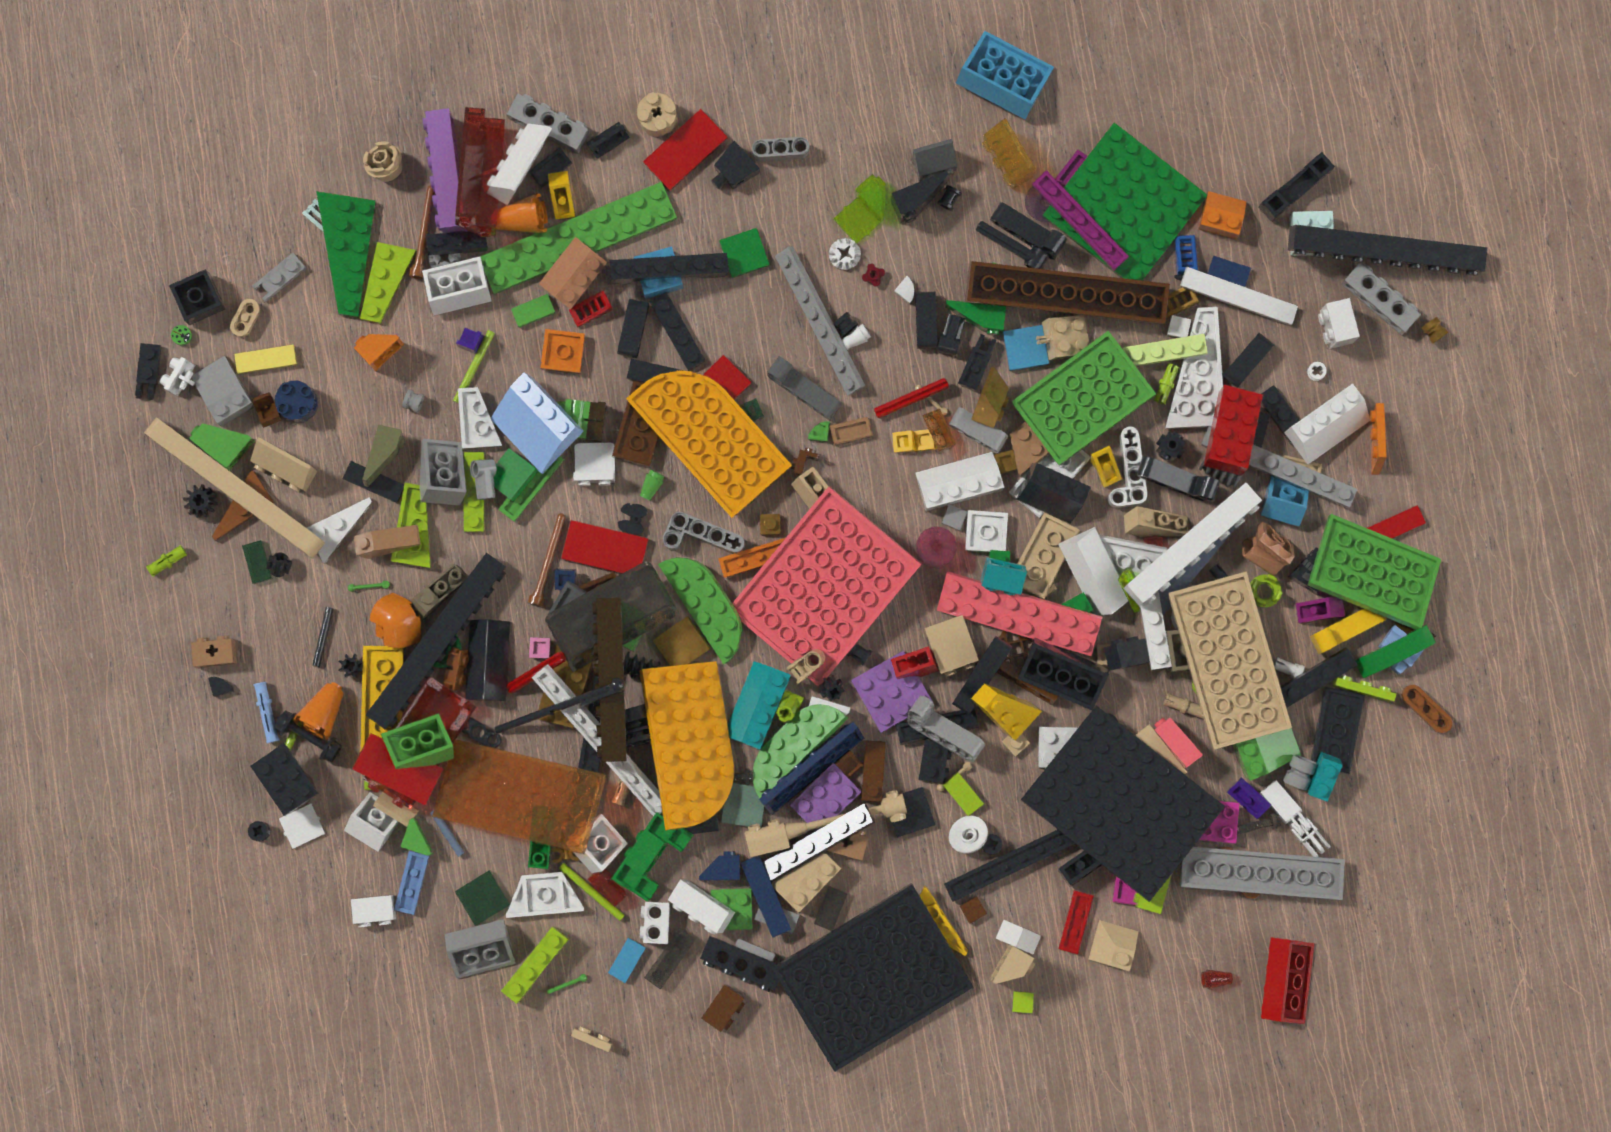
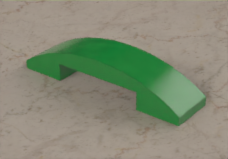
[1355,624,1436,678]

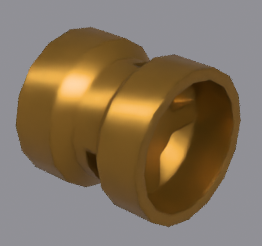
[1421,317,1449,344]

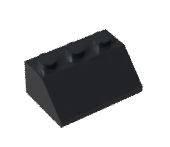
[1016,463,1091,524]

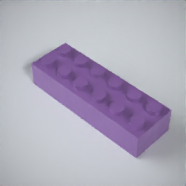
[423,108,468,233]

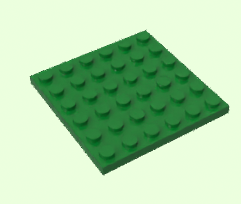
[1042,122,1207,281]

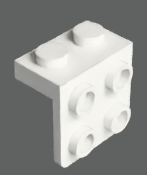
[573,443,615,486]

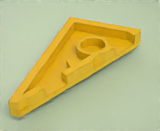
[919,885,968,956]

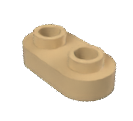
[230,299,261,337]

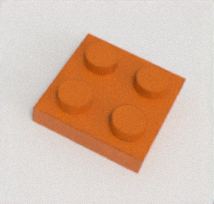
[540,329,585,374]

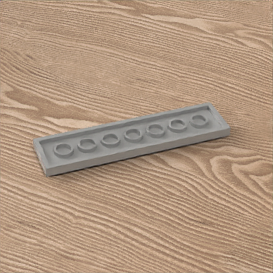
[1180,847,1345,900]

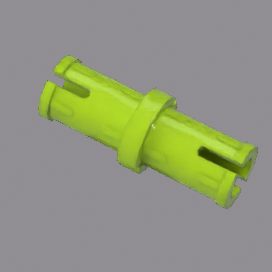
[1154,363,1180,405]
[146,545,187,577]

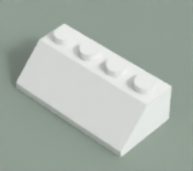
[487,124,552,205]
[1284,384,1370,464]
[915,452,1004,511]

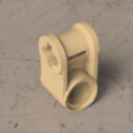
[786,649,825,684]

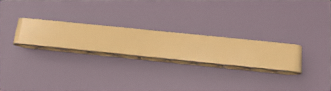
[144,417,325,559]

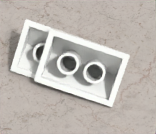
[1059,527,1130,616]

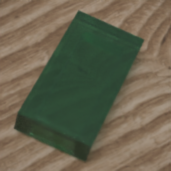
[242,540,273,584]

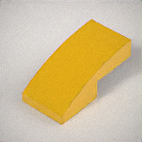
[892,429,937,453]

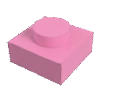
[529,637,551,659]

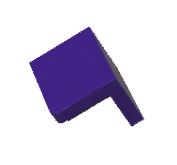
[456,328,484,354]

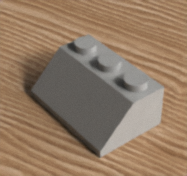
[445,919,516,979]

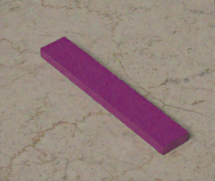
[1031,170,1129,271]

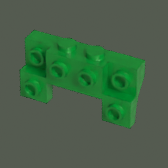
[612,812,694,902]

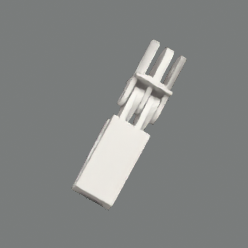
[1260,780,1331,857]

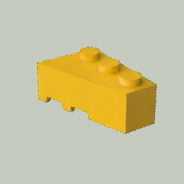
[971,684,1042,741]

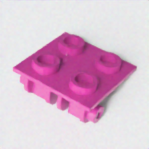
[1199,801,1239,843]

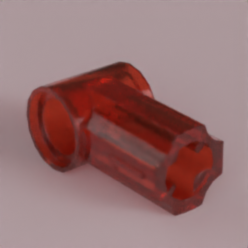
[587,868,628,907]

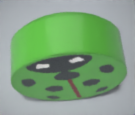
[171,325,192,346]

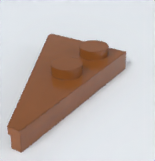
[212,470,275,541]

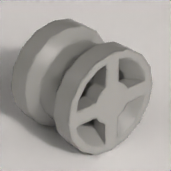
[402,389,425,413]

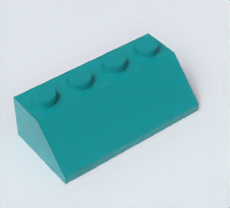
[727,661,791,750]

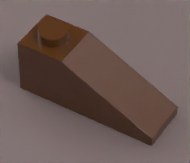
[861,740,886,802]

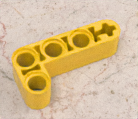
[1309,609,1388,654]

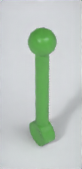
[348,580,390,592]
[547,974,587,994]

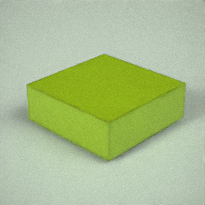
[1012,991,1034,1013]

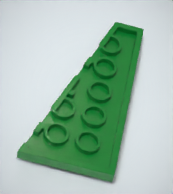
[316,191,376,318]

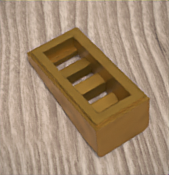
[1166,288,1200,318]

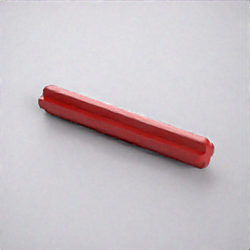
[874,378,949,418]
[507,651,566,694]

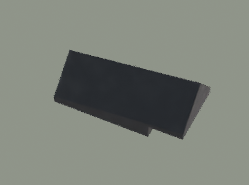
[465,619,510,701]

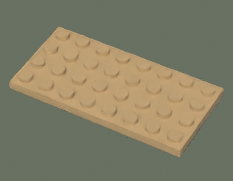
[1168,571,1292,750]

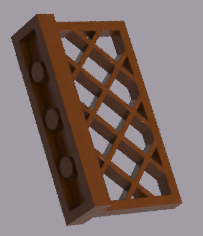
[996,630,1058,705]

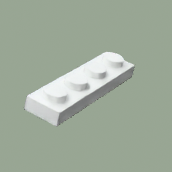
[1140,591,1172,670]

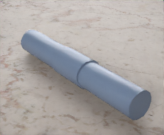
[430,809,465,857]

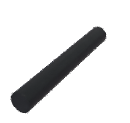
[312,607,334,667]

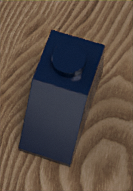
[699,851,740,880]

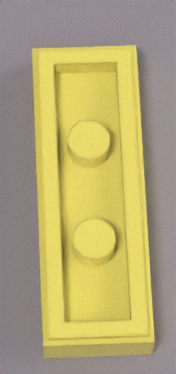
[234,345,297,374]

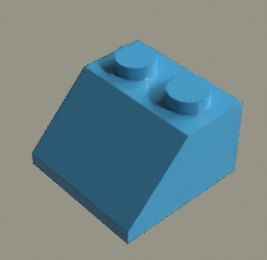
[1261,475,1309,527]

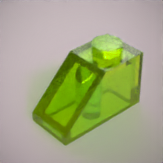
[855,174,886,223]

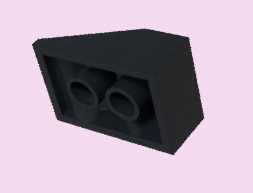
[891,171,949,224]

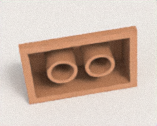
[539,237,607,309]

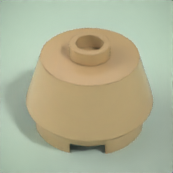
[363,141,402,182]

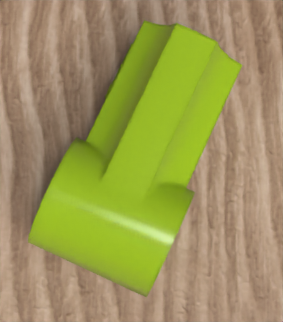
[776,690,804,722]

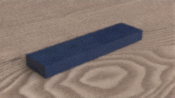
[740,855,791,938]

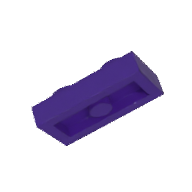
[1227,777,1272,819]

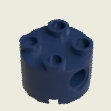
[275,380,318,423]

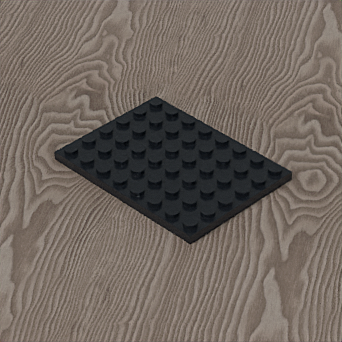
[1021,705,1225,902]
[772,883,974,1072]

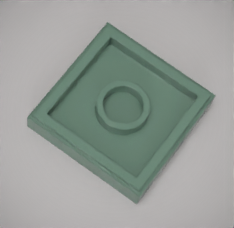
[721,783,764,828]

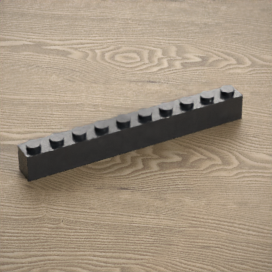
[1288,225,1488,276]
[366,552,506,730]

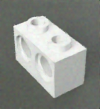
[640,902,671,944]

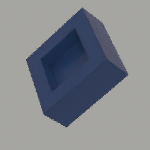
[555,568,576,590]

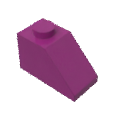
[1296,597,1345,623]

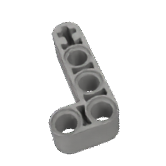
[663,512,745,554]
[908,696,985,762]

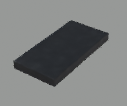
[1310,687,1365,774]

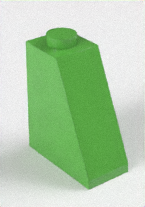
[189,423,255,471]

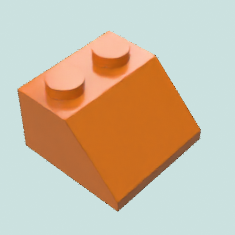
[1198,191,1247,240]
[354,334,405,372]

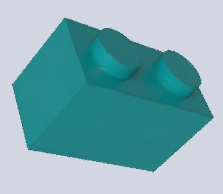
[980,557,1027,595]
[1307,752,1343,802]

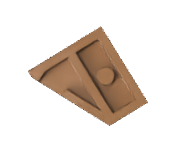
[1010,422,1049,477]

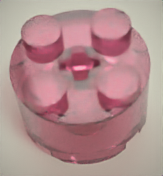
[916,527,957,569]

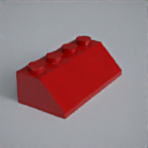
[1261,937,1314,1024]

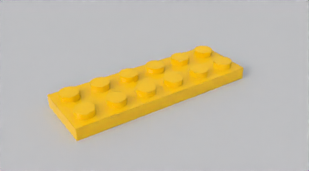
[360,646,404,752]

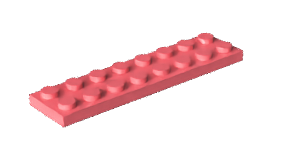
[937,571,1103,656]

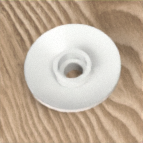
[949,816,988,854]

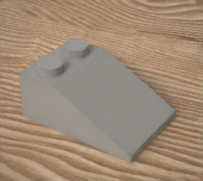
[191,356,254,427]
[420,439,466,505]

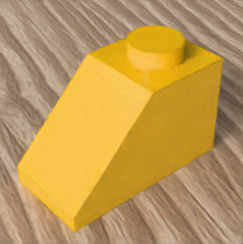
[548,171,575,220]

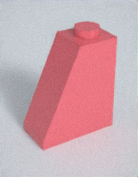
[1154,717,1202,768]

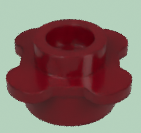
[862,263,885,287]

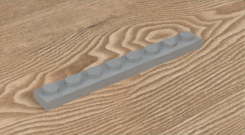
[775,246,865,396]
[1201,426,1358,508]

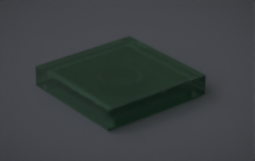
[455,870,510,926]

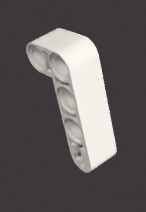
[1108,427,1147,508]

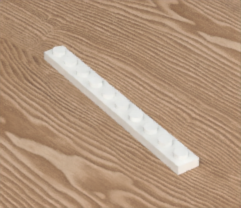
[532,664,663,816]

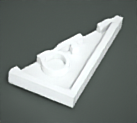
[307,497,372,563]

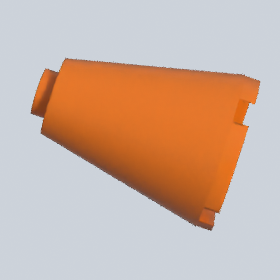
[491,193,548,233]
[293,682,344,740]

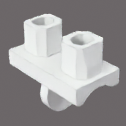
[160,357,195,396]

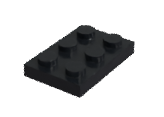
[250,743,319,816]

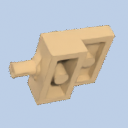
[1036,315,1089,361]

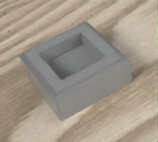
[941,505,967,531]

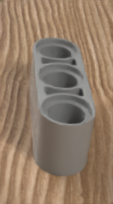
[752,137,809,162]
[948,407,1008,453]

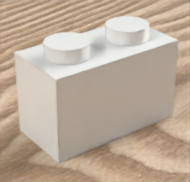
[351,895,396,927]

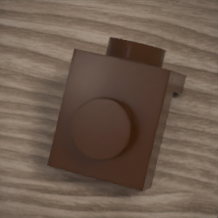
[252,392,282,428]
[791,448,819,476]

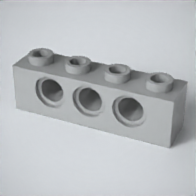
[507,94,589,154]
[1341,263,1421,336]

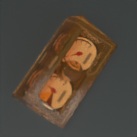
[922,408,956,452]

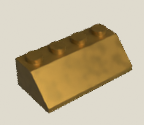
[538,641,595,729]

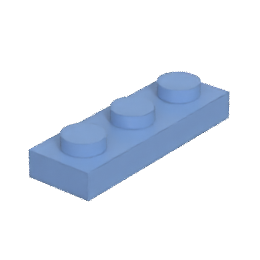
[394,851,430,915]

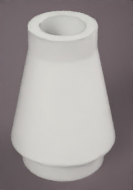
[842,324,871,350]

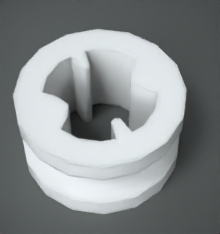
[1307,362,1327,381]

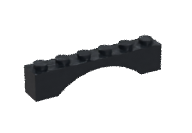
[605,253,729,285]

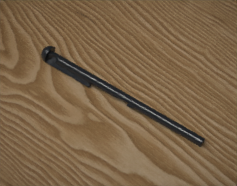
[495,678,625,734]

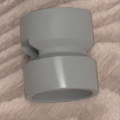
[1283,754,1318,791]

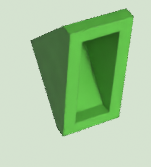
[401,818,434,856]

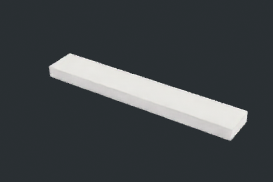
[1180,267,1298,326]

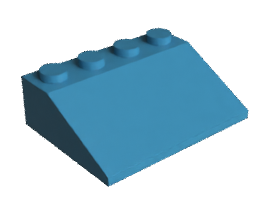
[956,31,1054,120]

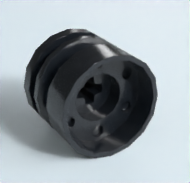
[625,704,651,748]

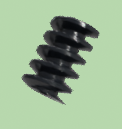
[623,651,666,682]

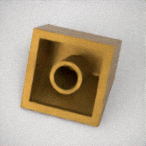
[971,367,1010,428]

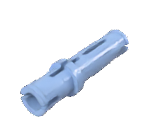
[253,682,279,743]

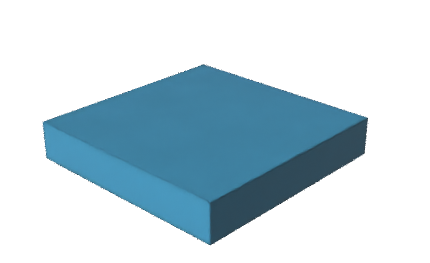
[1003,325,1049,371]

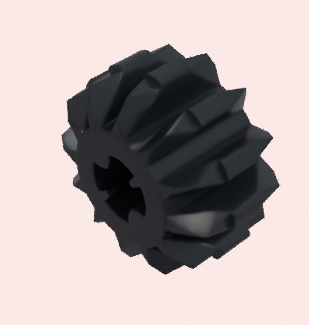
[183,484,218,518]

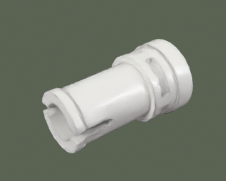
[1274,657,1305,678]

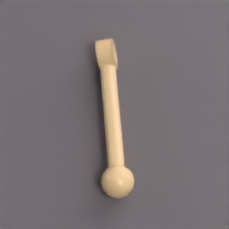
[915,385,948,416]
[937,762,972,792]

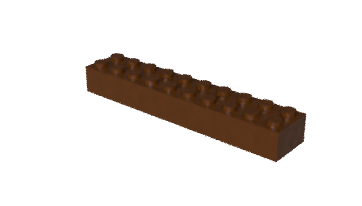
[965,261,1170,324]

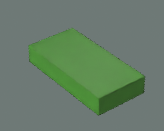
[511,294,555,328]

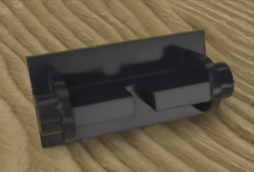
[586,122,630,159]

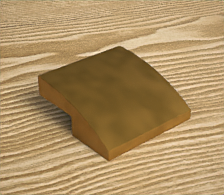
[653,616,711,666]

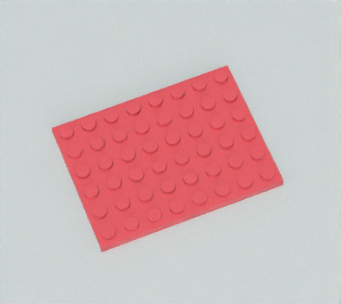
[732,486,922,687]

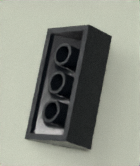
[1018,638,1109,711]

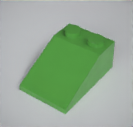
[381,714,454,769]
[1233,728,1301,781]

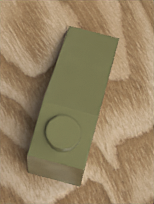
[362,424,405,487]

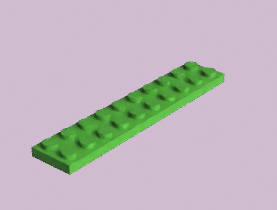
[480,182,677,295]

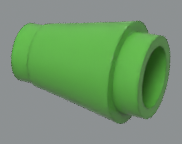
[640,469,665,500]

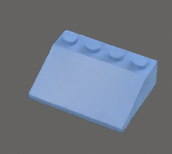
[491,372,583,474]

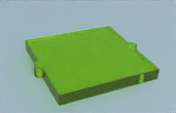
[833,197,881,244]

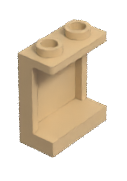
[924,615,979,677]

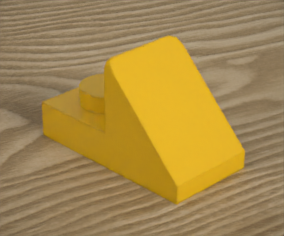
[1090,446,1122,488]

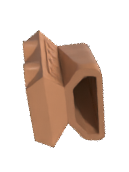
[1242,522,1295,576]

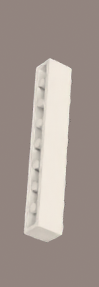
[1124,483,1262,606]

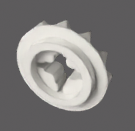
[829,238,861,270]

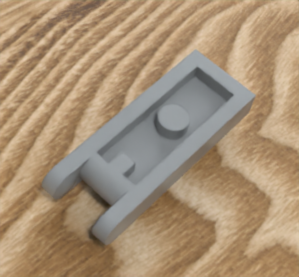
[252,253,307,302]

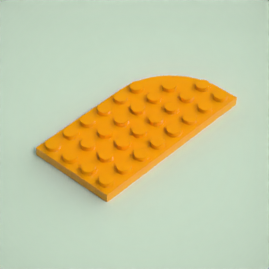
[626,371,792,518]
[639,661,734,830]

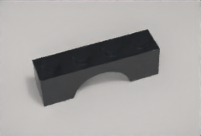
[1258,152,1335,222]

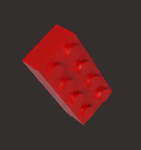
[1204,385,1263,476]

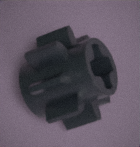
[266,552,292,577]
[338,654,363,678]
[819,675,845,702]

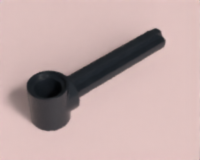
[976,221,1050,269]

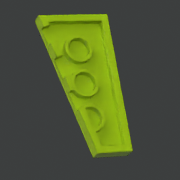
[360,242,417,324]
[391,483,431,568]

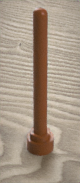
[409,185,435,279]
[527,513,565,607]

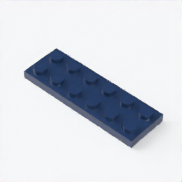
[759,722,865,815]

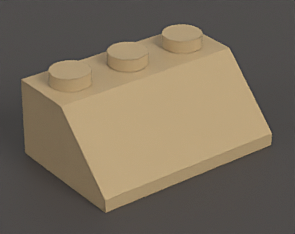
[250,437,317,492]
[771,852,841,912]
[989,945,1035,984]

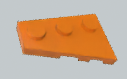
[1370,403,1387,475]

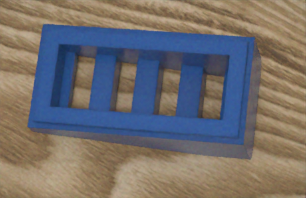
[1175,235,1198,275]

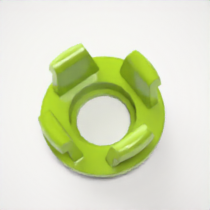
[1250,574,1282,608]

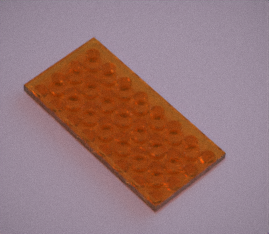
[432,739,607,855]

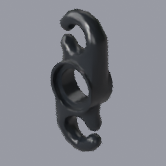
[455,715,502,749]

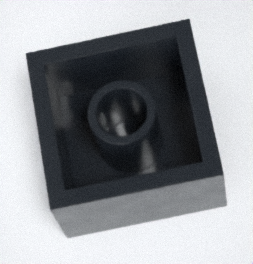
[169,269,226,325]

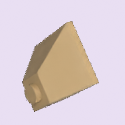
[1088,920,1138,971]

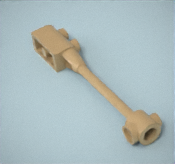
[745,790,907,857]

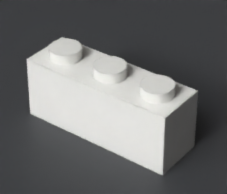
[668,879,735,934]

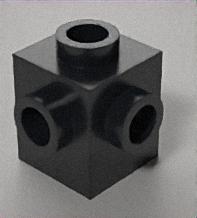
[1156,432,1186,462]

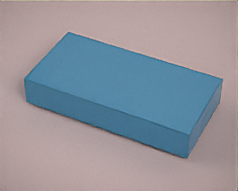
[608,938,646,983]

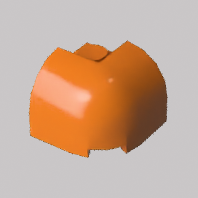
[369,593,421,648]

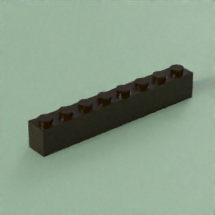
[592,597,627,762]

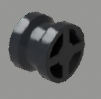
[834,312,858,337]
[248,821,271,841]
[982,834,1002,855]

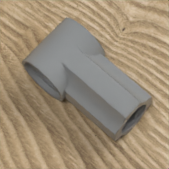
[470,459,496,500]

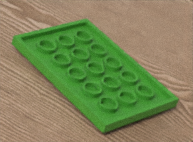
[1012,331,1156,466]
[1308,514,1441,630]

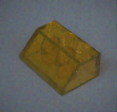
[982,118,1036,189]

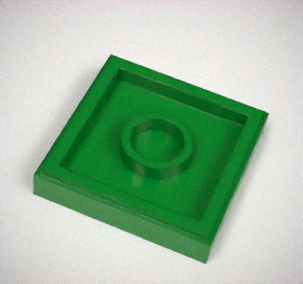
[719,228,770,278]
[493,448,538,502]

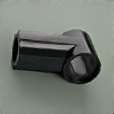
[937,314,965,356]

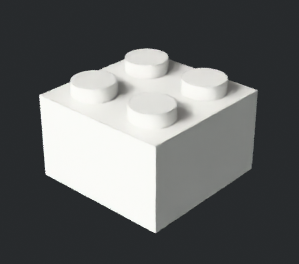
[1318,298,1360,349]

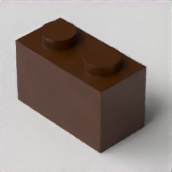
[701,984,745,1032]

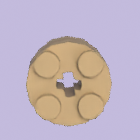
[637,92,677,137]

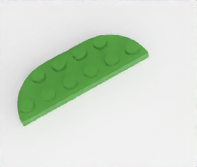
[658,557,742,664]
[753,704,849,798]

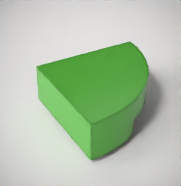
[808,421,830,442]

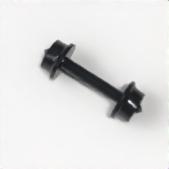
[275,710,342,763]

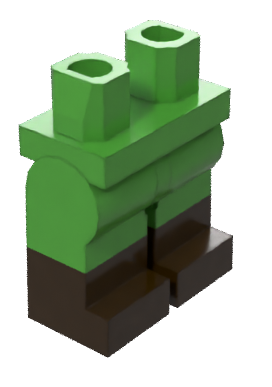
[557,399,606,443]

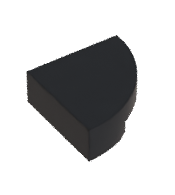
[208,677,234,697]

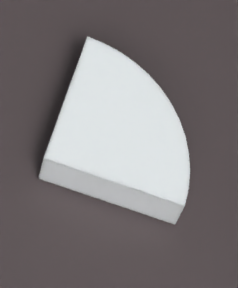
[894,276,914,304]

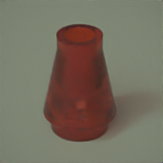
[1201,969,1233,990]

